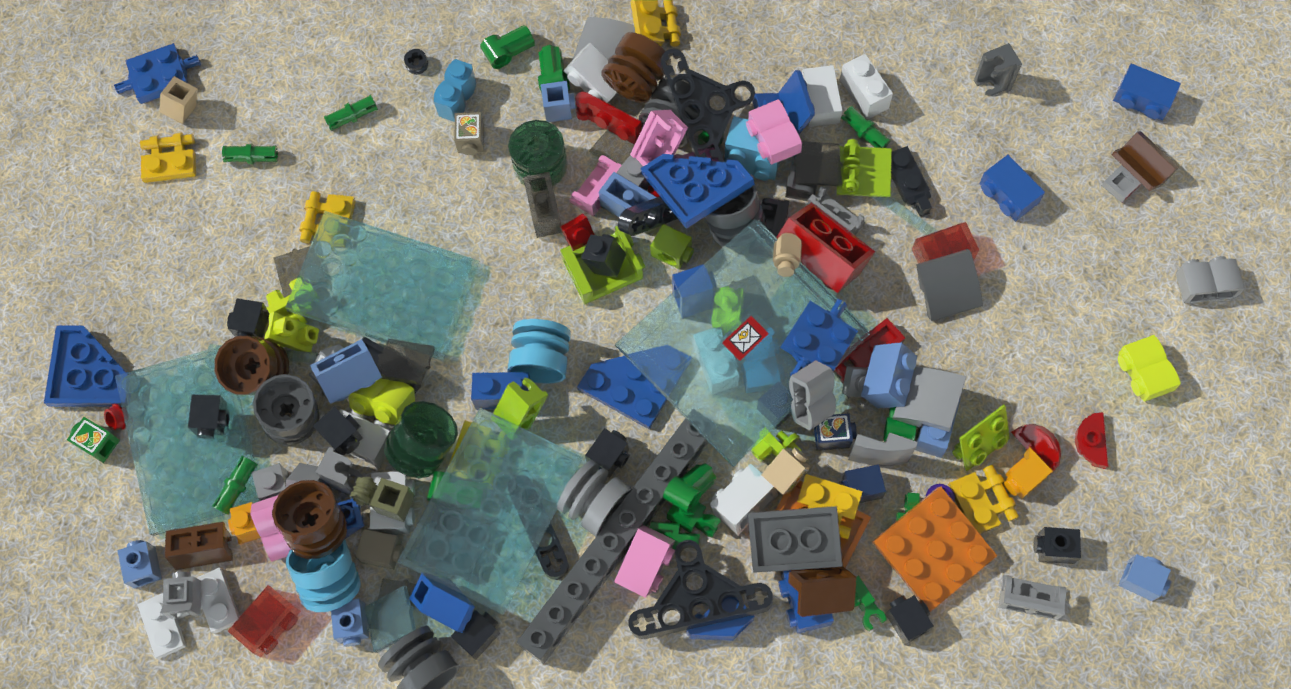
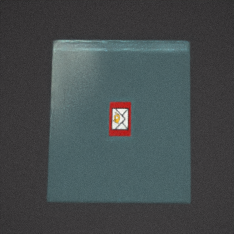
[615,219,870,467]

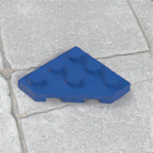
[640,154,755,229]
[44,325,134,407]
[577,345,691,430]

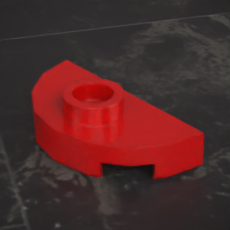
[1075,412,1108,469]
[1011,424,1061,475]

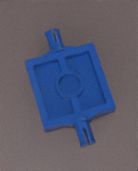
[114,43,201,104]
[780,299,858,376]

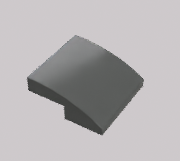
[916,249,983,321]

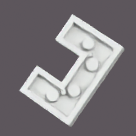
[137,567,242,659]

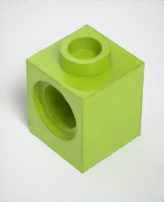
[650,224,694,270]

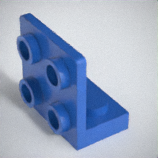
[752,70,815,135]

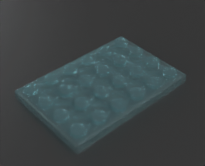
[285,211,479,361]
[115,346,260,536]
[397,408,583,616]

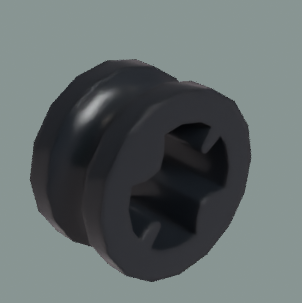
[404,49,428,75]

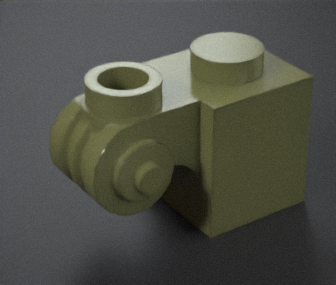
[349,477,415,522]

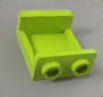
[560,225,645,305]

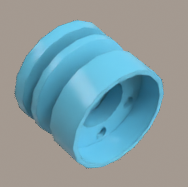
[507,319,571,384]
[286,539,361,612]

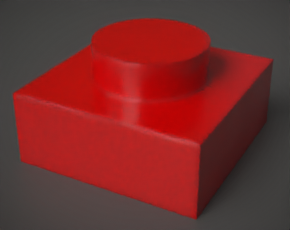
[560,213,595,251]

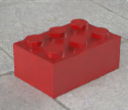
[773,202,875,293]

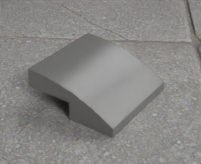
[573,17,635,59]
[893,367,966,432]
[848,433,918,466]

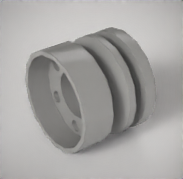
[557,460,632,537]

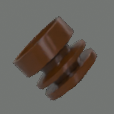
[601,32,671,103]
[214,336,289,395]
[272,480,348,559]

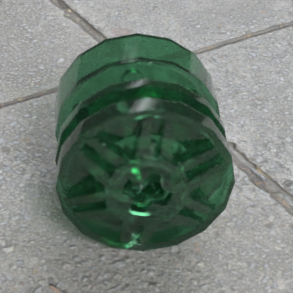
[508,120,568,190]
[384,401,458,479]

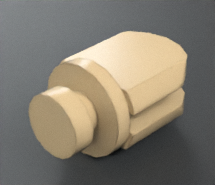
[773,233,802,277]

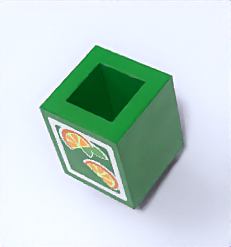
[67,417,120,464]

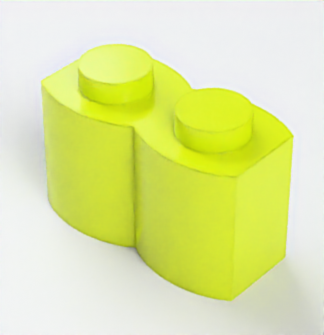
[1118,335,1181,402]
[348,375,415,425]

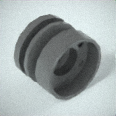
[638,77,700,147]
[706,185,766,248]
[253,374,320,445]
[378,625,460,689]

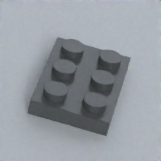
[748,506,843,573]

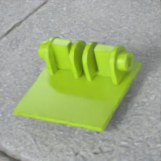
[836,139,892,197]
[952,404,1010,471]

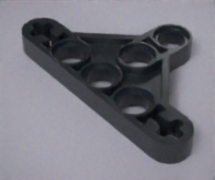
[661,48,755,162]
[628,540,773,639]

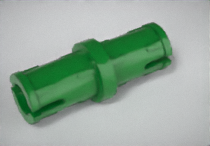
[324,94,378,131]
[841,106,891,148]
[222,143,278,164]
[212,455,258,515]

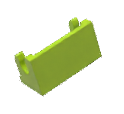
[491,378,549,440]

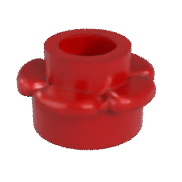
[104,403,130,430]

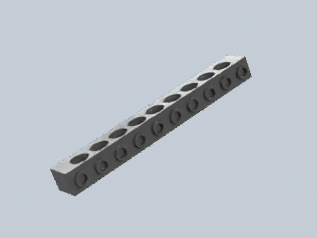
[517,409,716,665]

